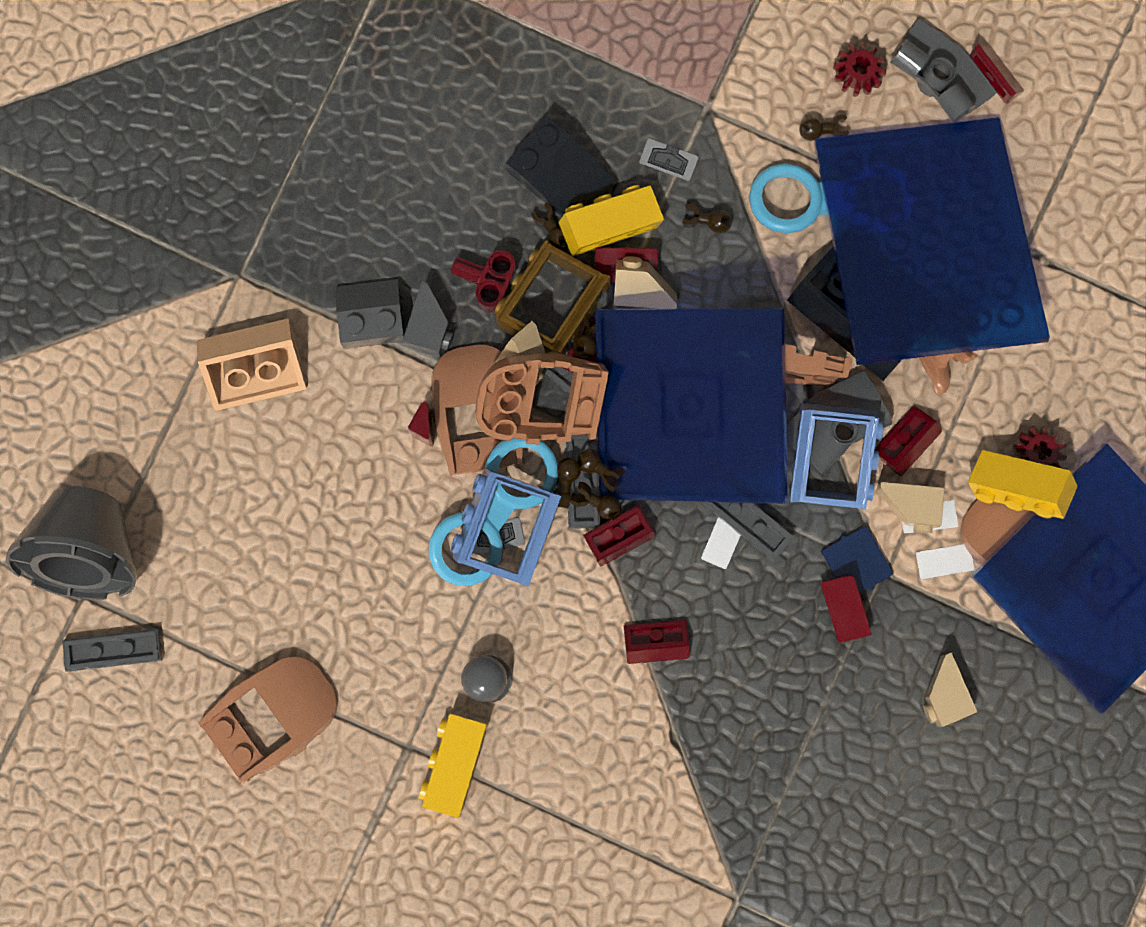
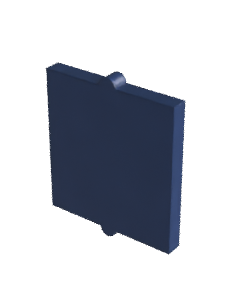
[821,526,894,594]

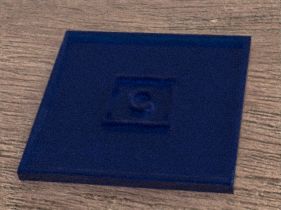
[595,308,788,504]
[970,443,1146,714]

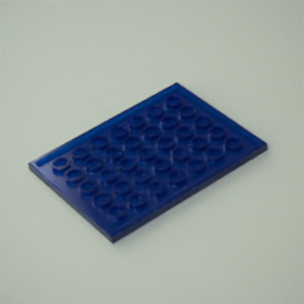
[814,117,1050,365]

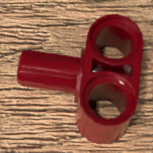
[451,250,516,312]

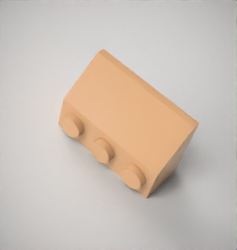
[196,318,306,411]

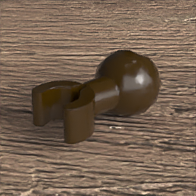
[799,115,849,141]
[531,203,568,250]
[682,204,732,234]
[572,315,607,358]
[577,449,625,491]
[554,458,581,509]
[571,482,621,519]

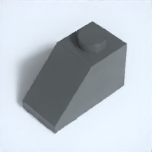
[403,281,453,357]

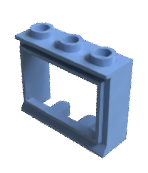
[788,402,883,510]
[450,468,561,587]

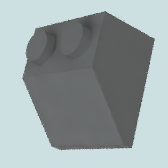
[336,279,405,349]

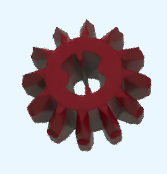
[833,42,886,97]
[1012,425,1067,468]

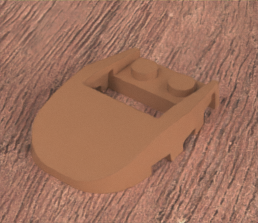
[717,336,852,386]
[431,345,524,476]
[475,353,609,445]
[960,499,1098,614]
[198,655,338,783]

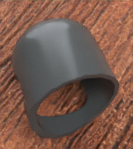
[461,655,512,702]

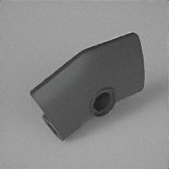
[890,19,997,123]
[778,371,892,477]

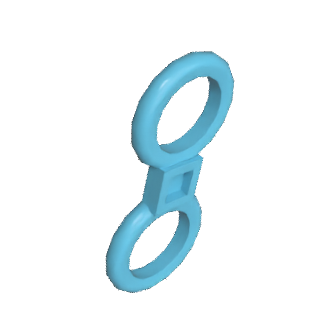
[749,163,917,234]
[428,438,558,586]

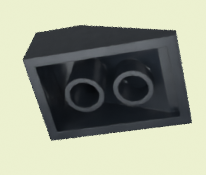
[506,116,618,217]

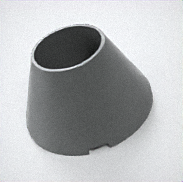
[6,486,137,600]

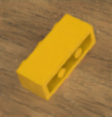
[559,185,664,257]
[968,450,1078,519]
[418,714,488,818]

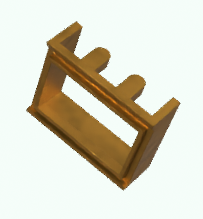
[494,240,611,355]

